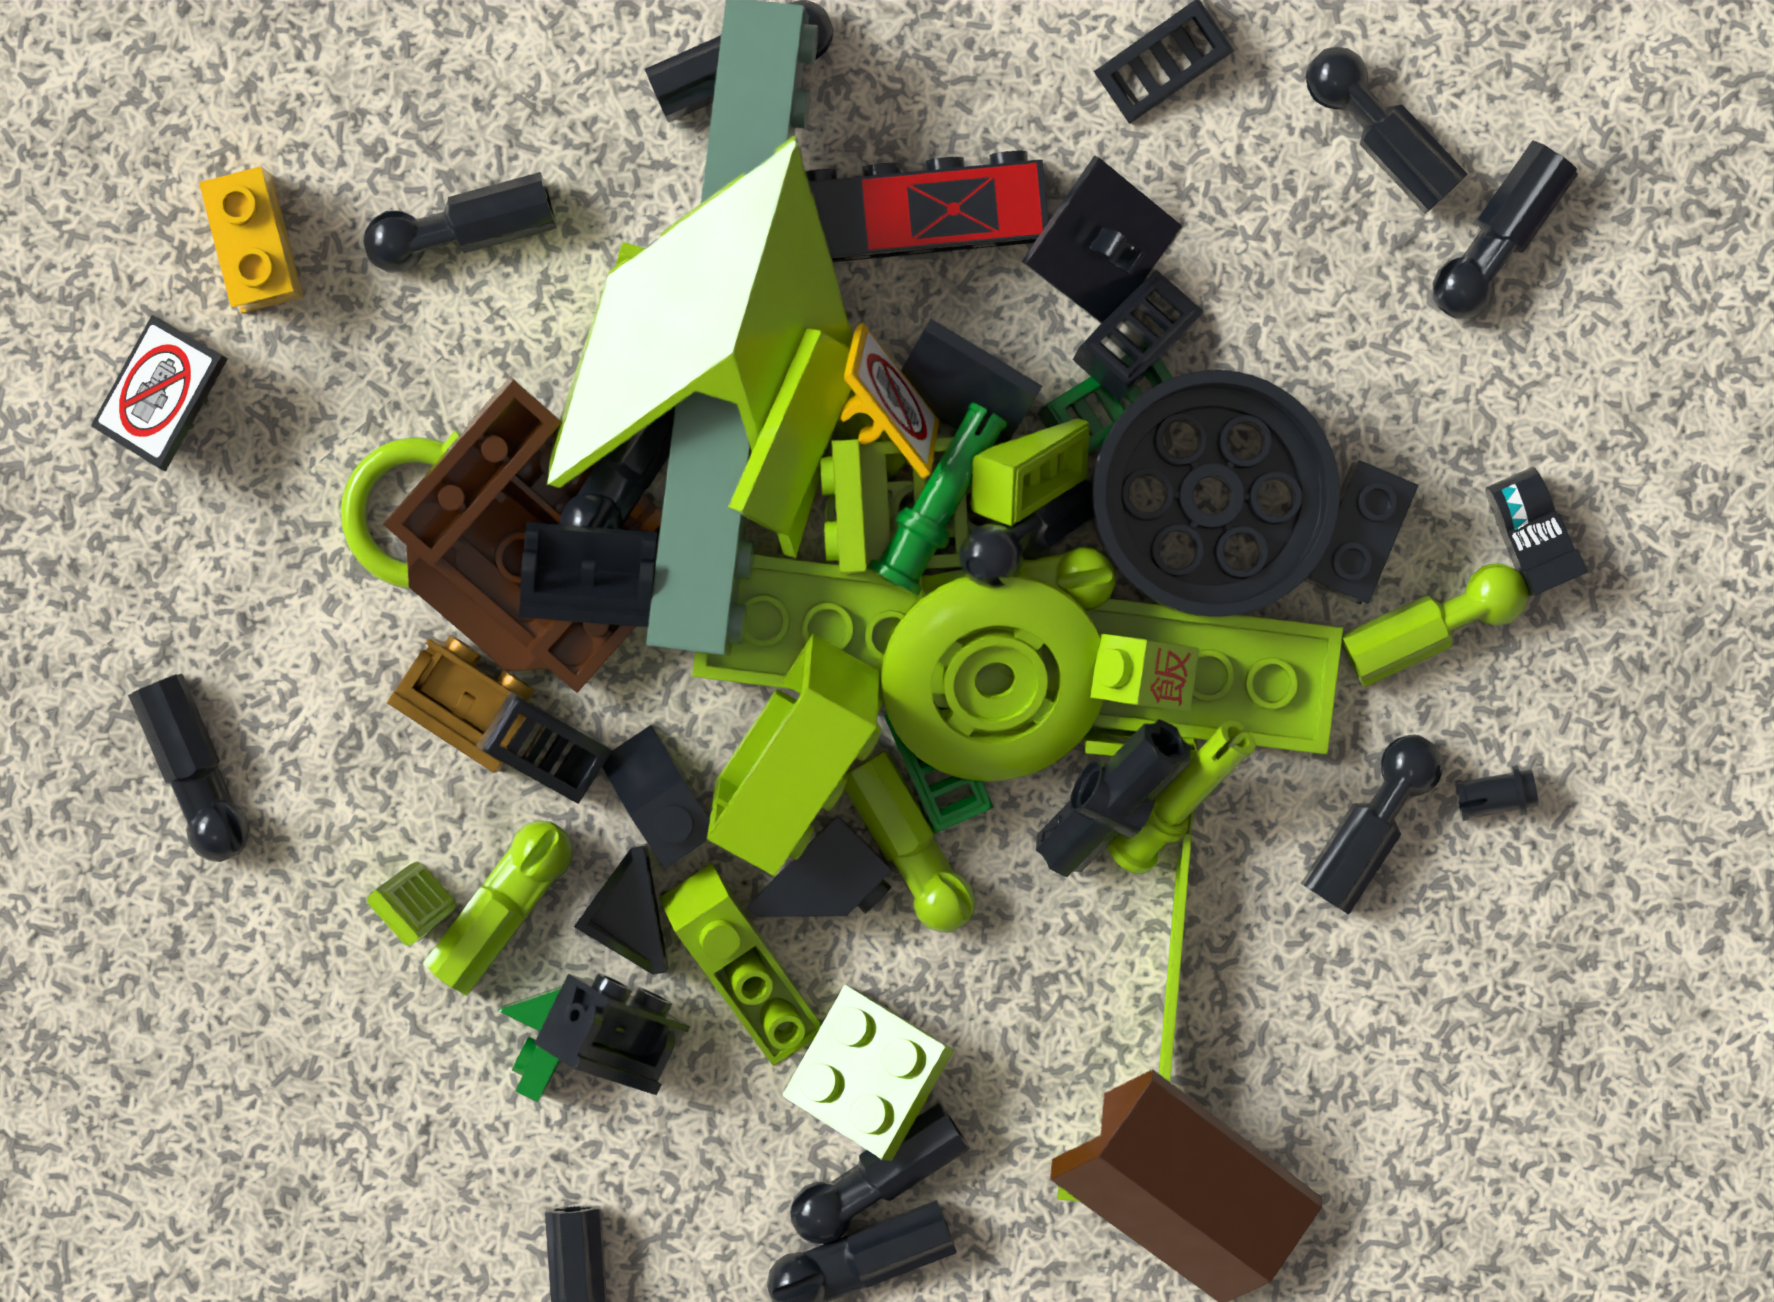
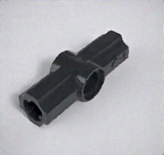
[1036,719,1191,877]

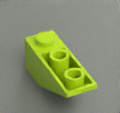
[659,863,822,1066]

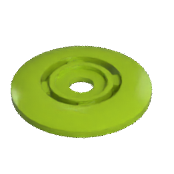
[881,573,1104,782]

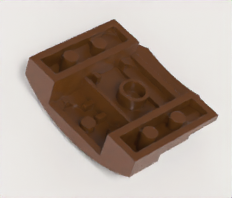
[383,376,663,693]

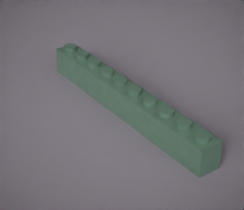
[646,0,818,656]

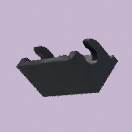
[519,522,657,627]

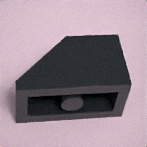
[602,725,711,869]
[747,814,892,917]

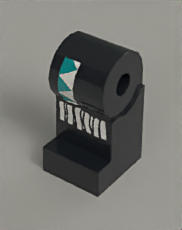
[1485,467,1588,596]

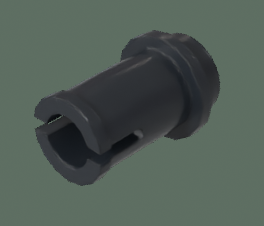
[1455,765,1539,821]

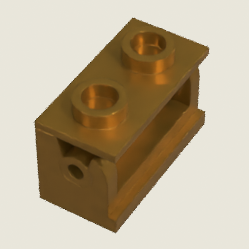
[386,635,535,773]

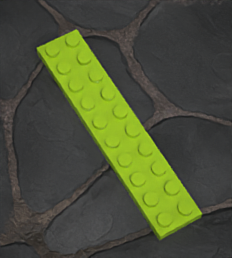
[692,555,1343,755]

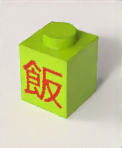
[1090,633,1199,712]

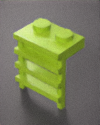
[820,437,968,574]

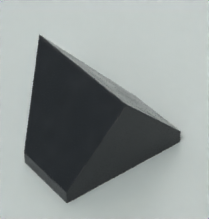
[574,843,669,975]

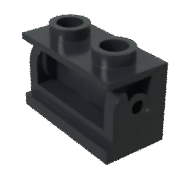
[1304,460,1419,605]
[534,973,690,1096]

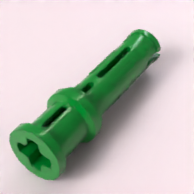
[867,403,1008,597]

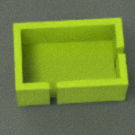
[707,634,883,876]

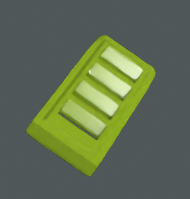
[971,418,1089,526]
[367,862,457,946]

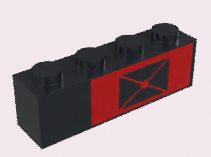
[805,150,1049,263]

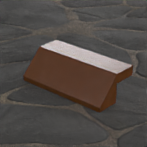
[1050,1069,1322,1302]

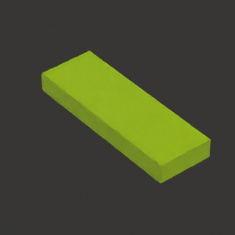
[728,328,852,536]

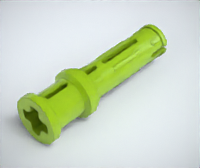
[1107,720,1256,874]

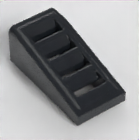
[1093,0,1238,124]
[1073,269,1204,402]
[476,691,613,804]

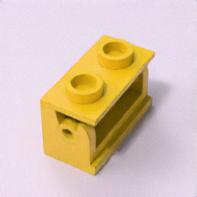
[198,166,304,313]

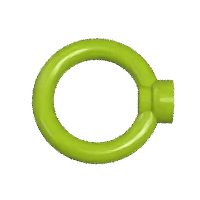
[341,430,462,589]

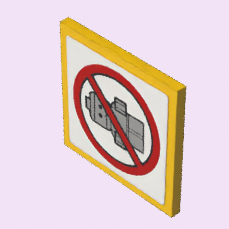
[841,322,940,479]

